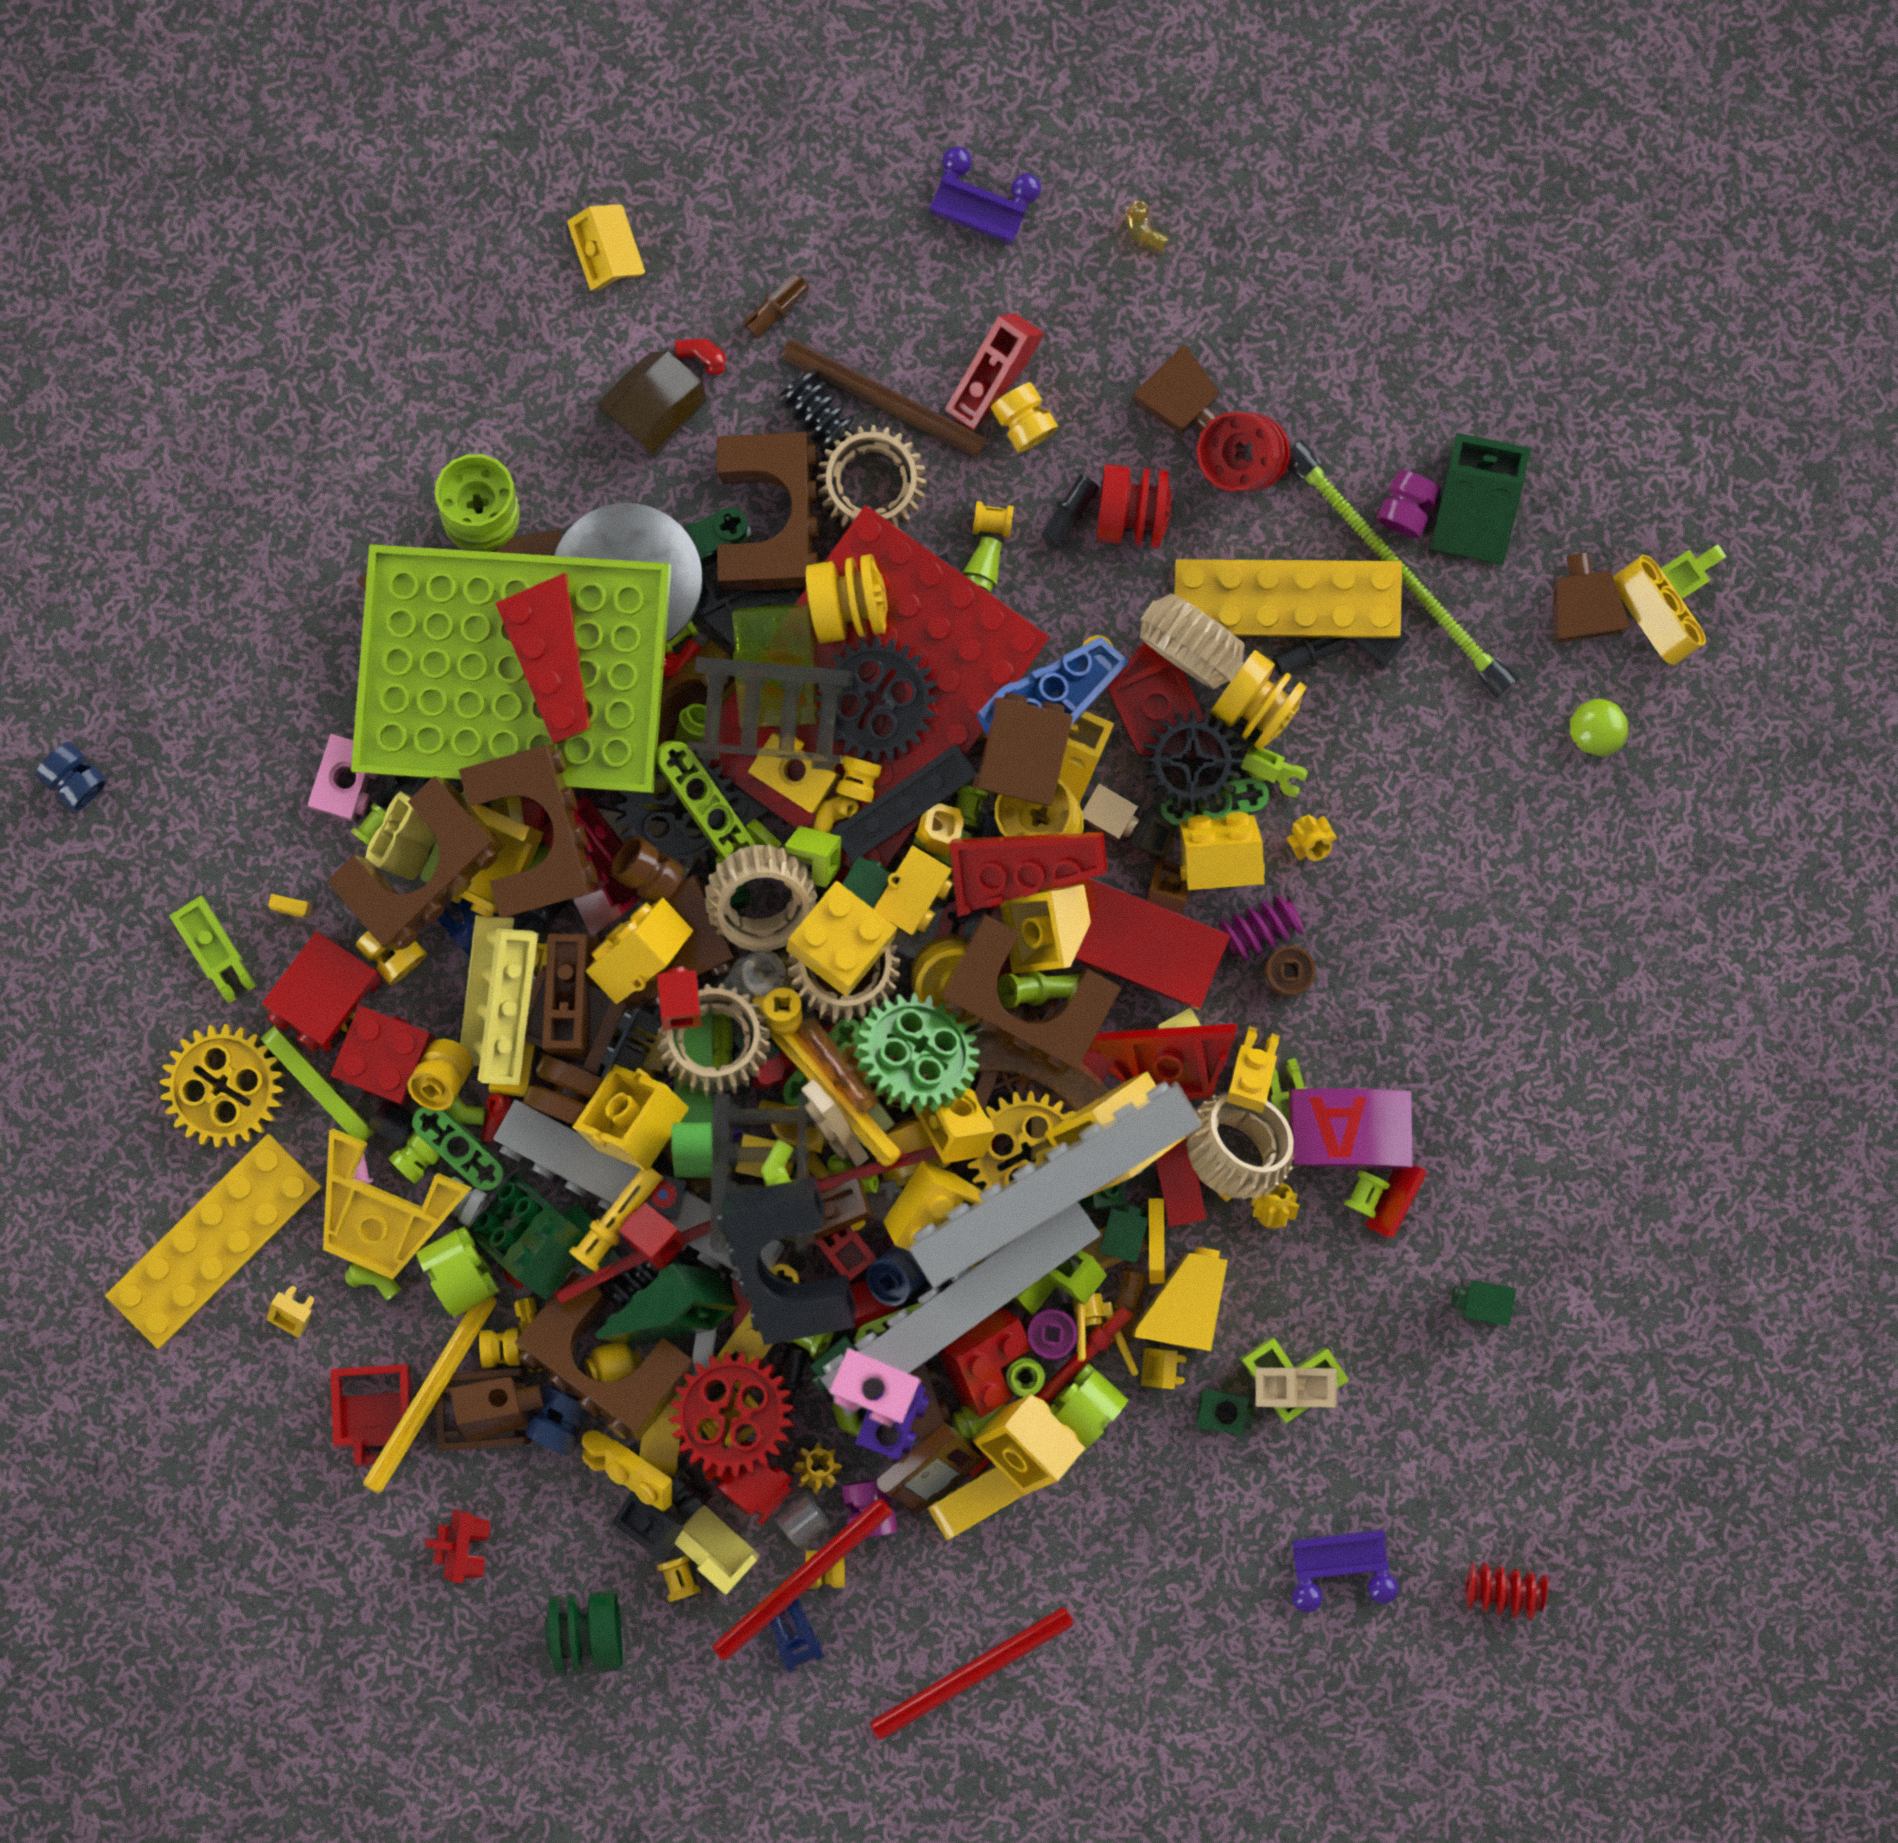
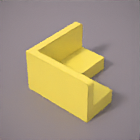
[674,1505,760,1595]

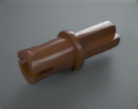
[742,274,809,339]

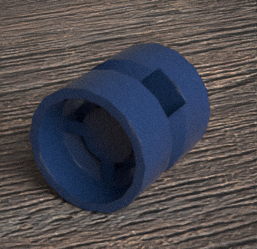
[35,741,108,813]
[866,1245,929,1306]
[524,1386,589,1456]

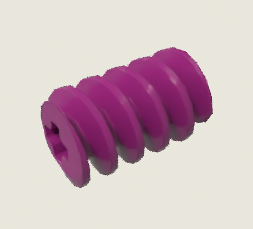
[1218,893,1304,961]

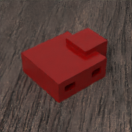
[330,1364,414,1467]

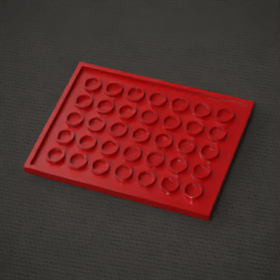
[694,505,1051,869]

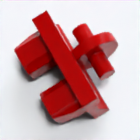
[424,1509,490,1583]

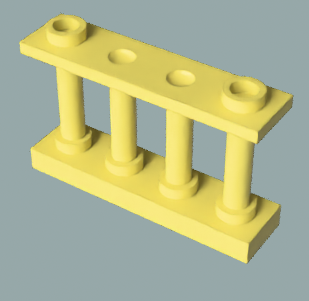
[460,914,538,1085]

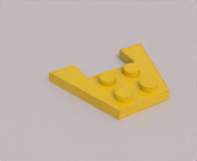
[323,1128,472,1279]

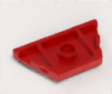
[1107,643,1221,759]
[1090,1023,1238,1100]

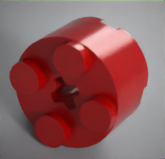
[704,1440,792,1526]

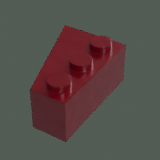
[539,795,641,936]

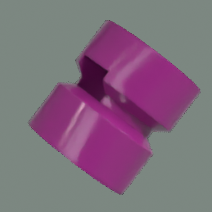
[1376,470,1442,539]
[1027,1309,1077,1359]
[842,1479,898,1538]

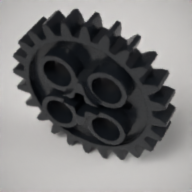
[815,637,940,761]
[614,747,739,868]

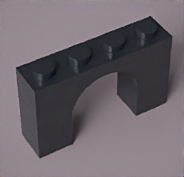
[717,1176,857,1345]

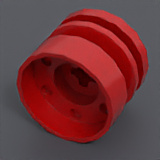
[1196,411,1290,492]
[1096,463,1172,549]

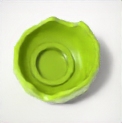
[1570,699,1629,757]

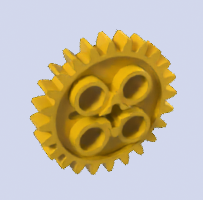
[160,1024,285,1148]
[967,1091,1075,1191]

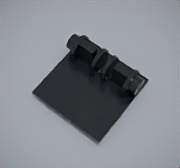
[600,996,662,1078]

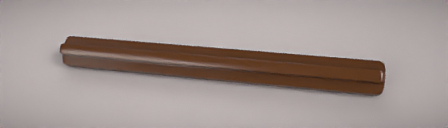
[782,340,986,457]

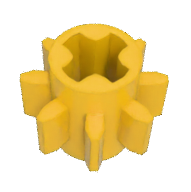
[1286,814,1337,862]
[1251,1182,1300,1229]
[792,1442,842,1494]

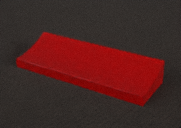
[990,878,1231,1010]

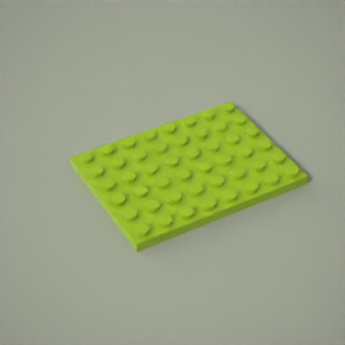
[351,544,672,793]

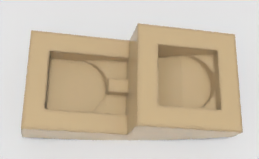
[1256,1368,1337,1407]

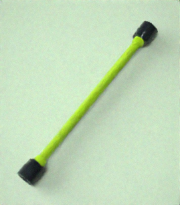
[1287,440,1519,699]

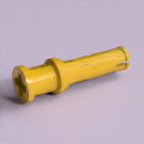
[569,1167,664,1272]

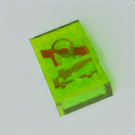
[732,603,817,728]

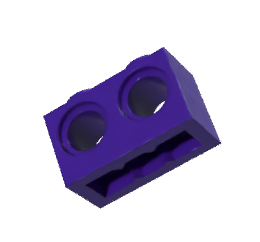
[855,1384,930,1460]

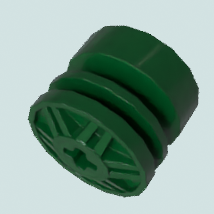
[545,1590,623,1677]

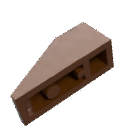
[542,934,589,1056]

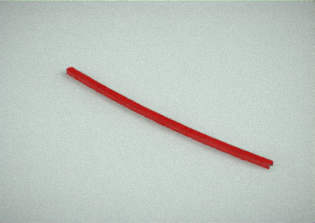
[556,1146,940,1304]

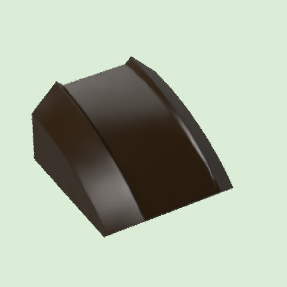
[597,351,706,459]

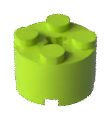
[416,1226,500,1318]
[1049,1363,1128,1455]

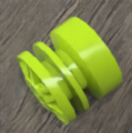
[435,454,520,552]

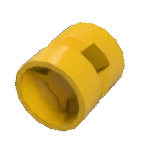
[991,382,1059,453]
[355,931,427,986]
[407,1039,474,1111]

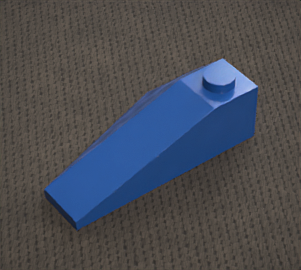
[976,637,1129,737]

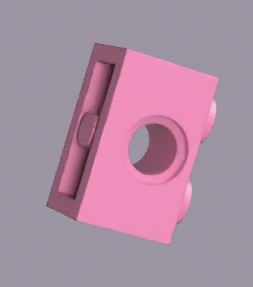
[307,734,377,822]
[829,1348,921,1427]

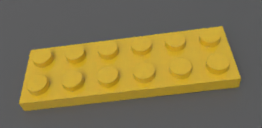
[1175,559,1402,638]
[105,1134,322,1349]

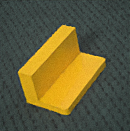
[567,204,645,291]

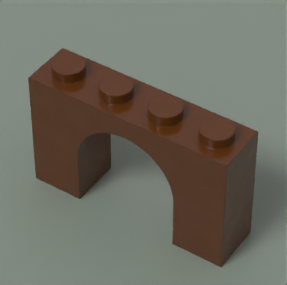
[717,432,819,592]
[458,744,598,918]
[327,775,505,951]
[579,875,740,1023]
[940,913,1121,1071]
[515,1271,696,1442]

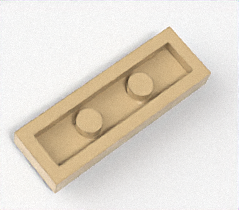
[801,1080,869,1167]

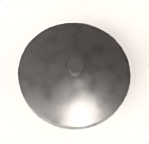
[554,503,703,644]

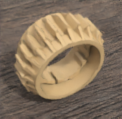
[817,425,927,530]
[1139,593,1245,689]
[705,845,817,952]
[788,945,900,1024]
[658,984,770,1097]
[1186,1092,1294,1199]

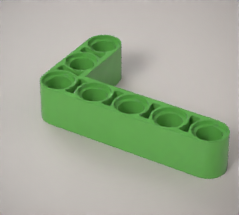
[672,1010,714,1178]

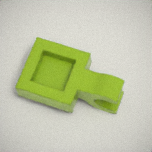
[1661,544,1726,599]
[1240,742,1308,798]

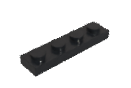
[832,744,977,862]

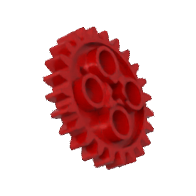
[669,1351,796,1478]

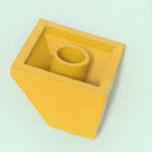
[1000,884,1091,974]

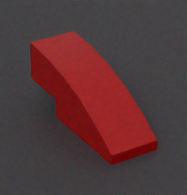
[1154,1136,1206,1227]

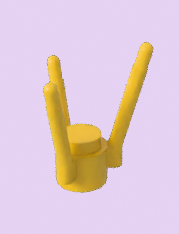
[1072,1293,1138,1376]

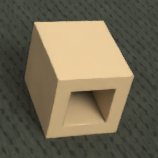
[1083,784,1140,842]

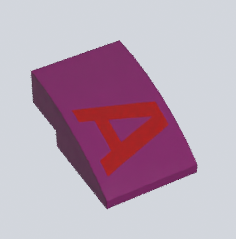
[1289,1088,1413,1170]

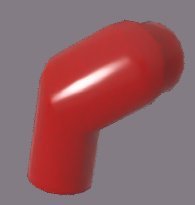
[675,338,726,375]

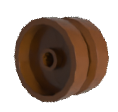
[522,1054,604,1125]

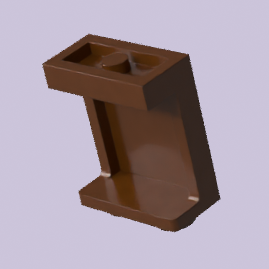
[972,692,1073,806]
[525,964,628,1074]

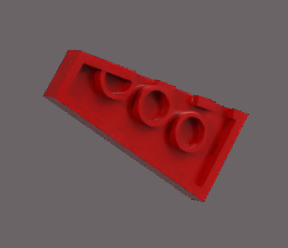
[495,573,591,745]
[950,832,1107,917]

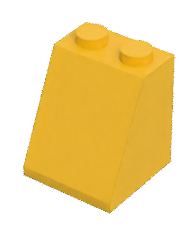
[1044,1071,1186,1199]
[1131,1247,1228,1351]

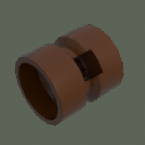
[610,836,683,905]
[1263,945,1316,998]

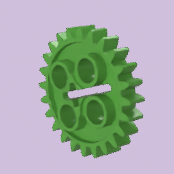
[854,993,980,1113]

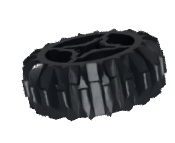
[1140,710,1243,813]

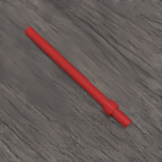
[968,1305,1133,1478]

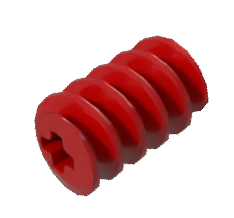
[1465,1560,1549,1622]

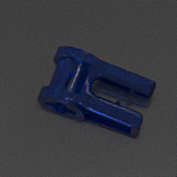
[437,898,481,957]
[770,1598,825,1673]

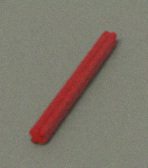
[712,1498,893,1661]
[870,1608,1074,1740]

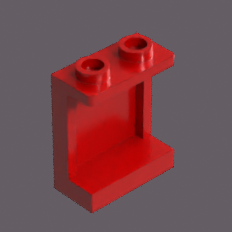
[262,931,383,1054]

